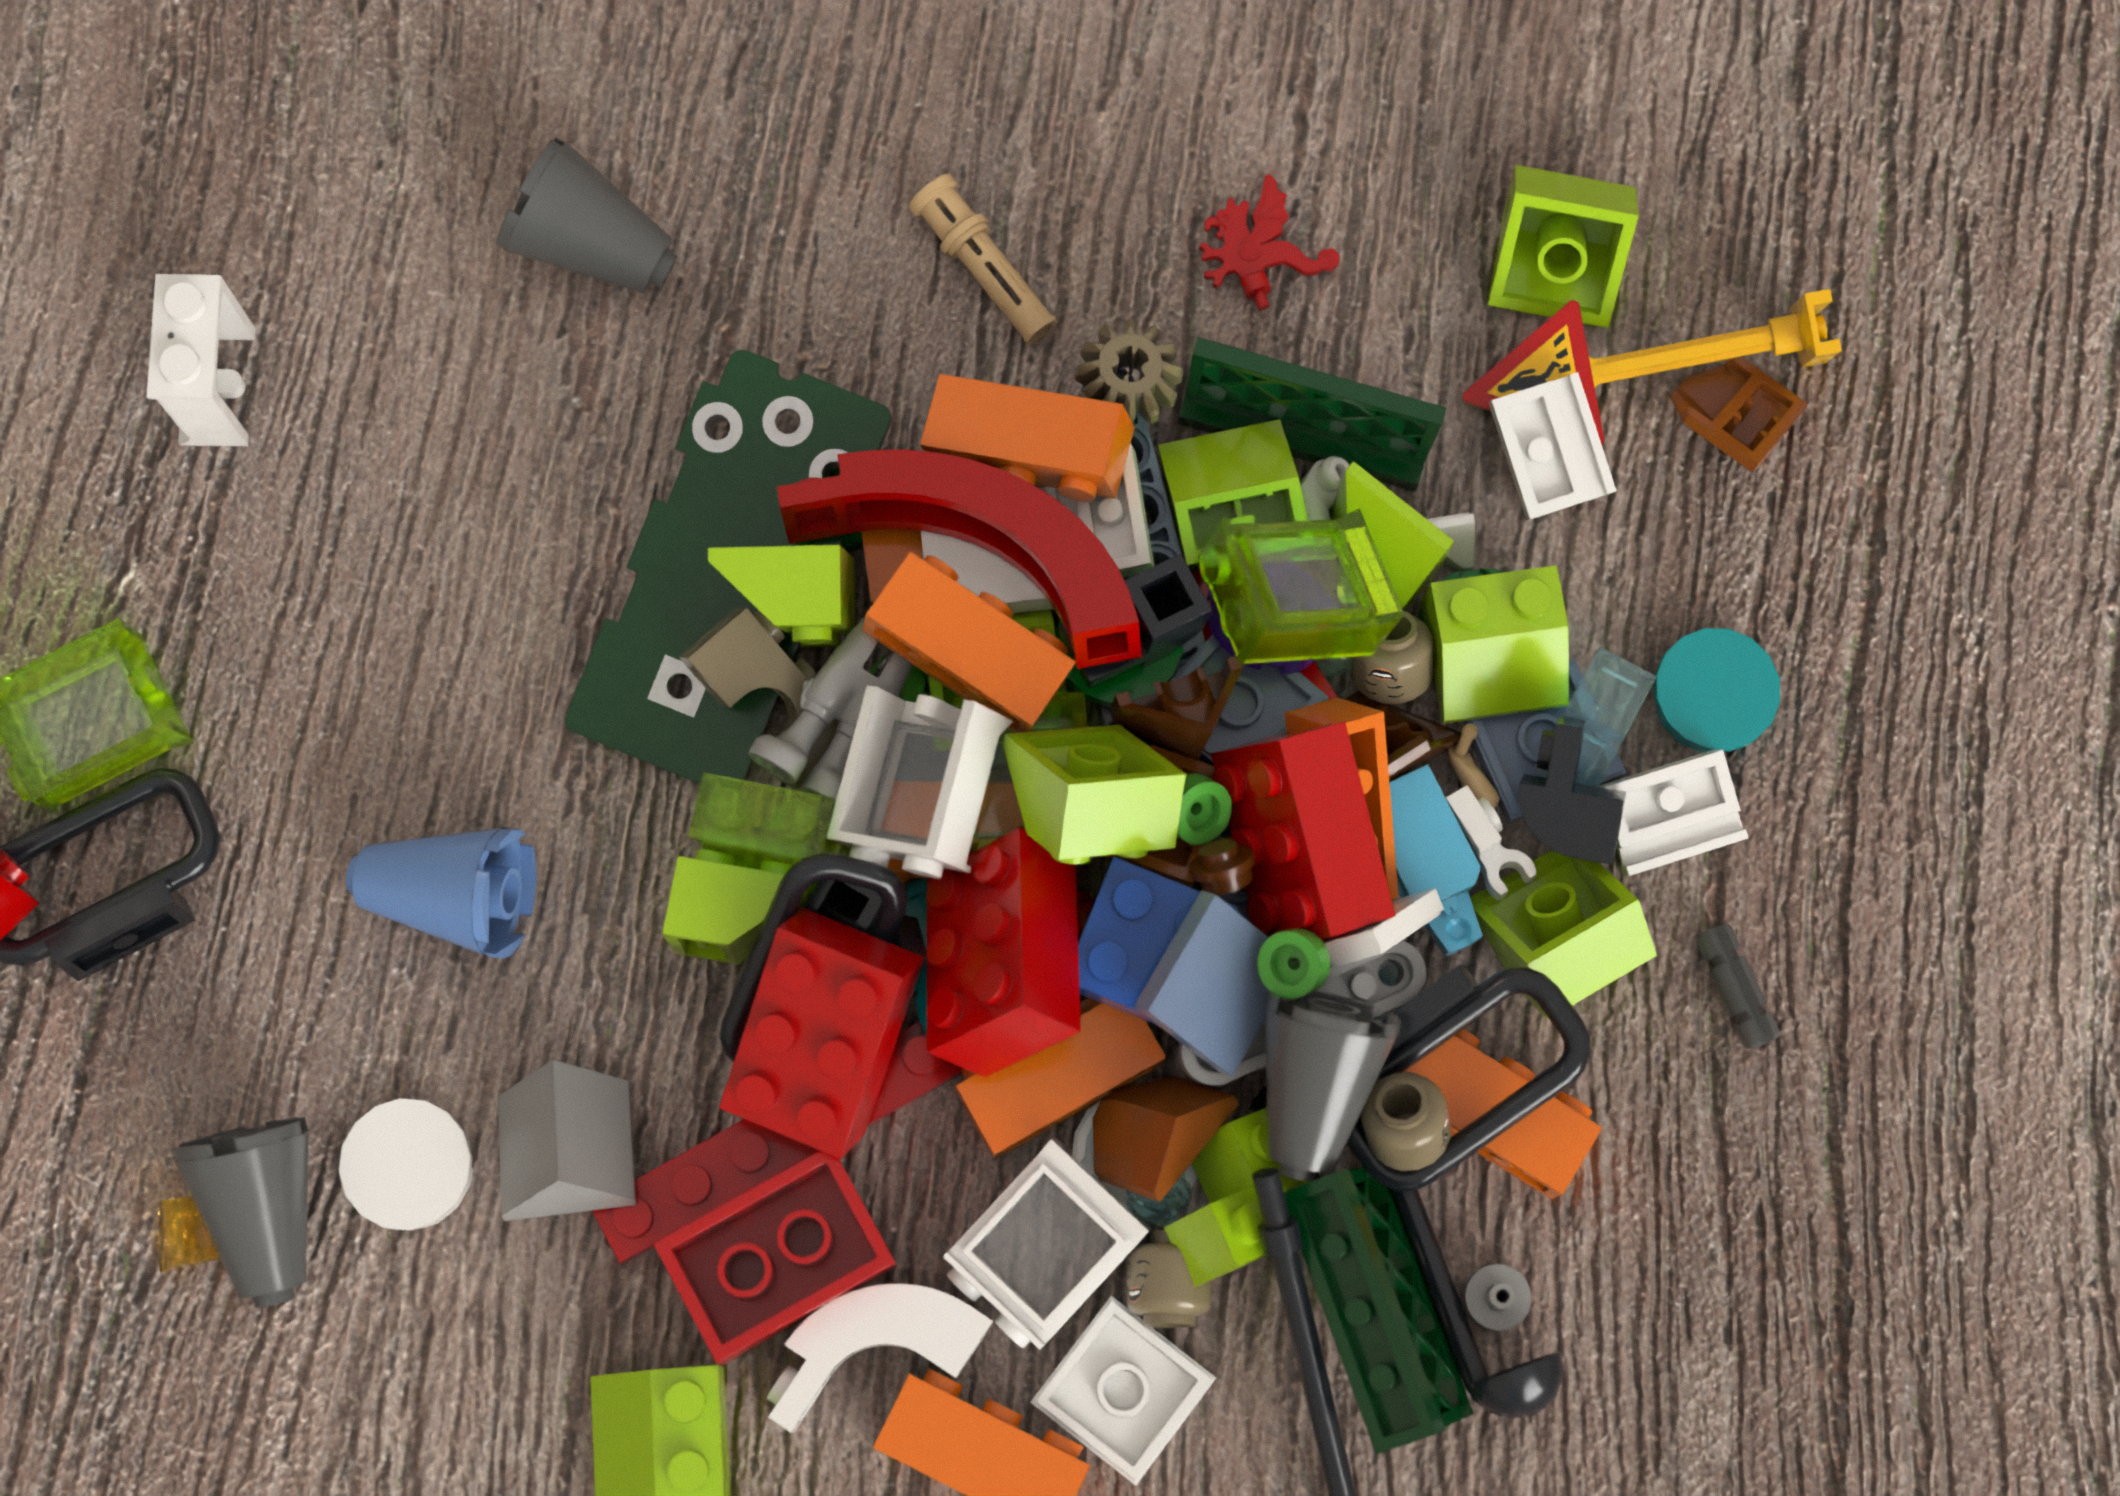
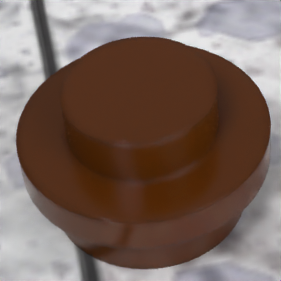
[1189,839,1256,895]

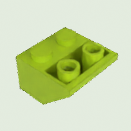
[1157,419,1312,567]
[662,850,813,965]

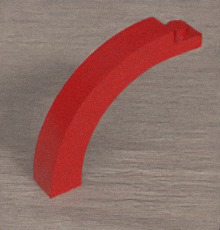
[777,449,1142,669]

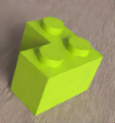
[1164,1108,1311,1287]

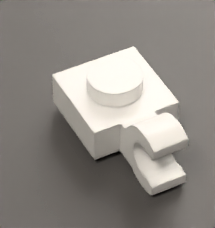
[1446,785,1536,901]

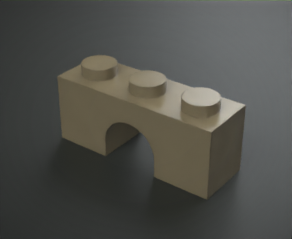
[679,607,839,806]

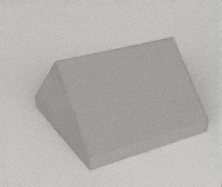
[498,1059,637,1221]

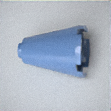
[346,827,537,958]

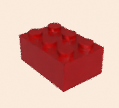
[1210,721,1396,938]
[926,827,1081,1077]
[719,908,925,1159]
[653,1151,898,1365]

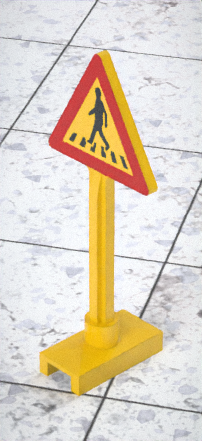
[1462,289,1842,445]

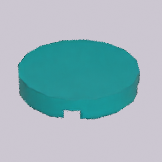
[1652,628,1780,753]

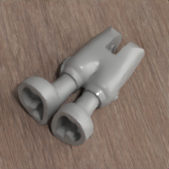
[748,617,913,811]

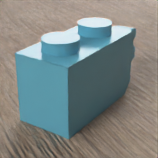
[1390,764,1483,956]

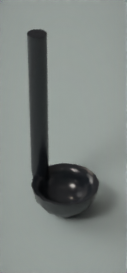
[1390,1189,1564,1419]

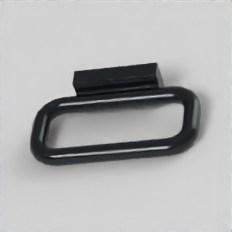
[0,768,220,981]
[719,853,926,1063]
[1347,964,1591,1191]

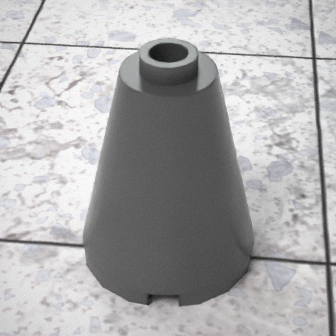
[496,137,678,293]
[1265,991,1401,1181]
[172,1117,309,1307]

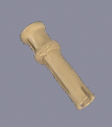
[908,173,1058,346]

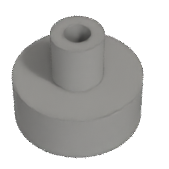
[1462,1264,1531,1332]

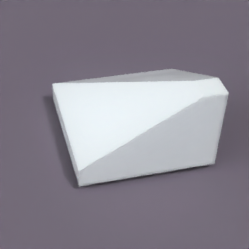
[1427,512,1475,571]

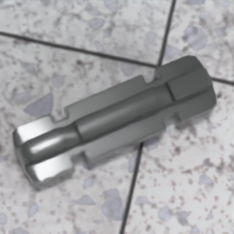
[1697,924,1779,1049]

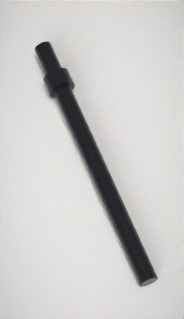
[1252,1167,1357,1496]

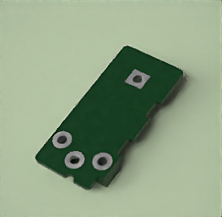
[565,350,892,795]

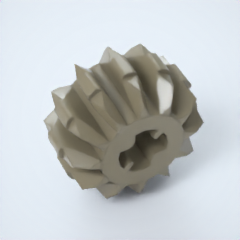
[1074,318,1183,425]

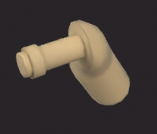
[1447,723,1500,809]

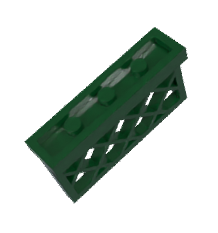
[1177,337,1446,492]
[1284,1167,1474,1455]

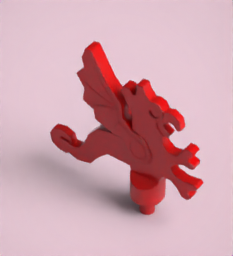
[1199,174,1340,311]

